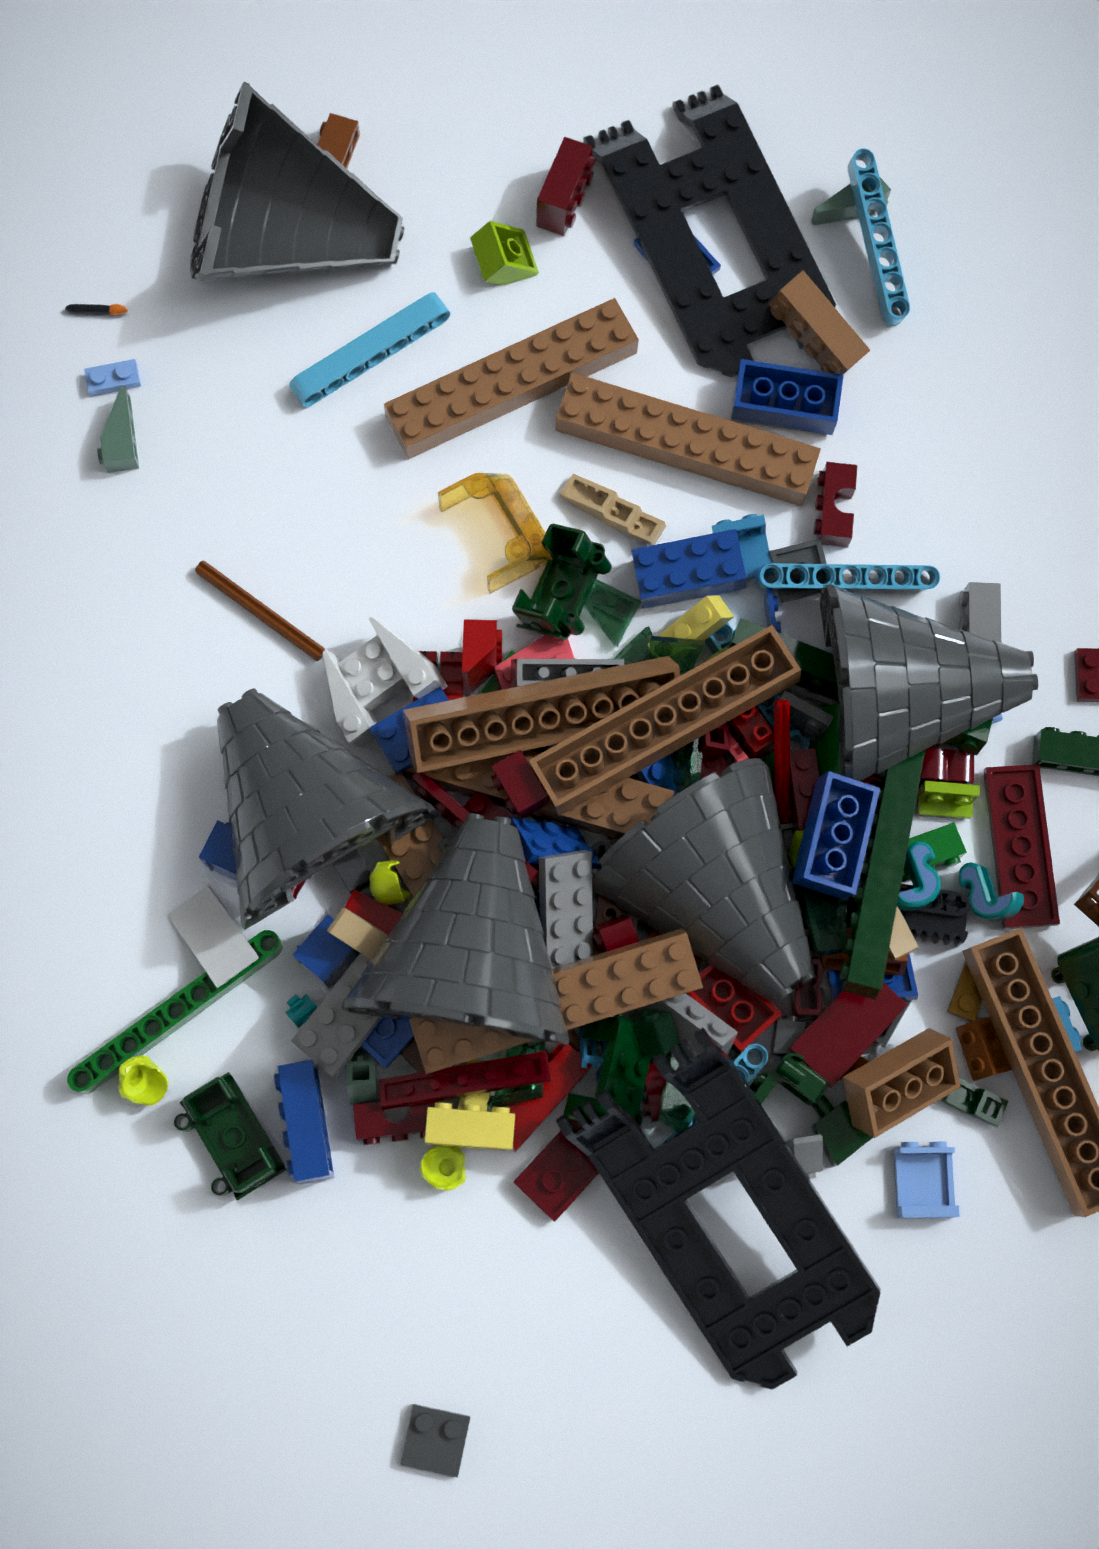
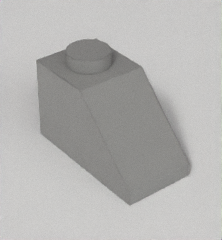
[786,1134,823,1179]

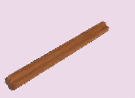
[195,560,325,661]

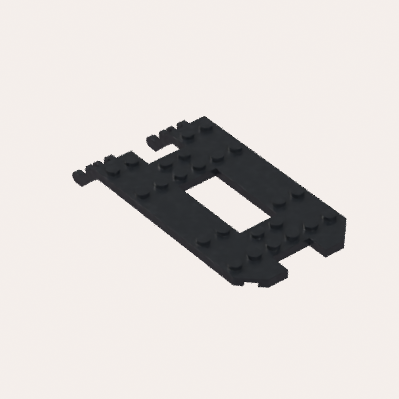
[583,84,836,378]
[556,1028,881,1390]

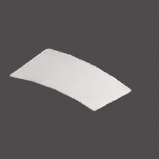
[168,887,259,988]

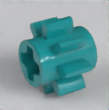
[285,994,317,1028]

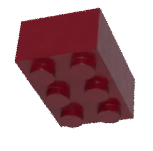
[536,136,595,236]

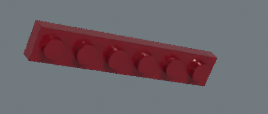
[378,1051,551,1110]

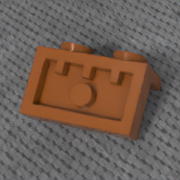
[956,1017,1012,1081]

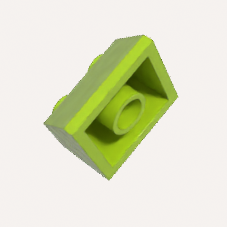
[470,221,539,285]

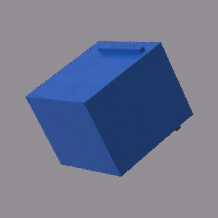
[198,820,237,881]
[292,914,360,989]

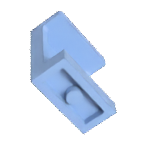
[893,1141,960,1218]

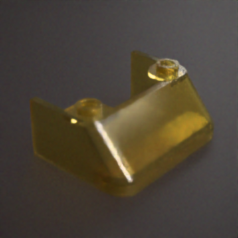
[438,472,552,594]

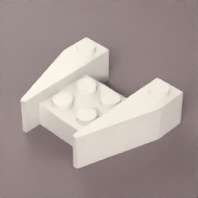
[322,617,448,748]

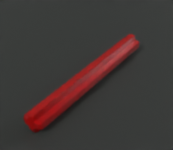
[774,699,790,824]

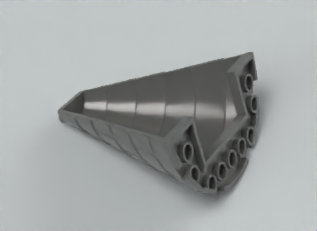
[190,81,405,281]
[819,584,1039,781]
[217,688,438,930]
[592,758,816,1002]
[342,813,569,1045]

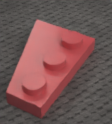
[494,635,575,690]

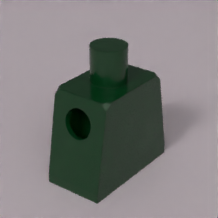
[810,1094,873,1167]

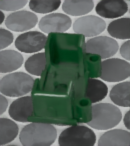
[512,523,612,640]
[1051,936,1099,1051]
[563,1014,659,1127]
[749,1053,828,1106]
[174,1072,287,1201]

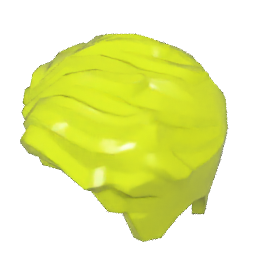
[369,861,410,905]
[118,1055,169,1106]
[420,1145,466,1192]

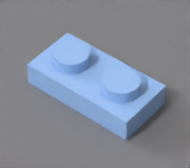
[84,359,141,396]

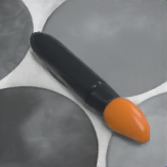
[65,304,128,316]

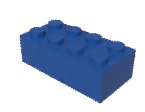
[731,359,844,435]
[631,529,747,609]
[791,771,880,899]
[274,1060,335,1184]

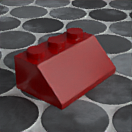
[462,619,502,696]

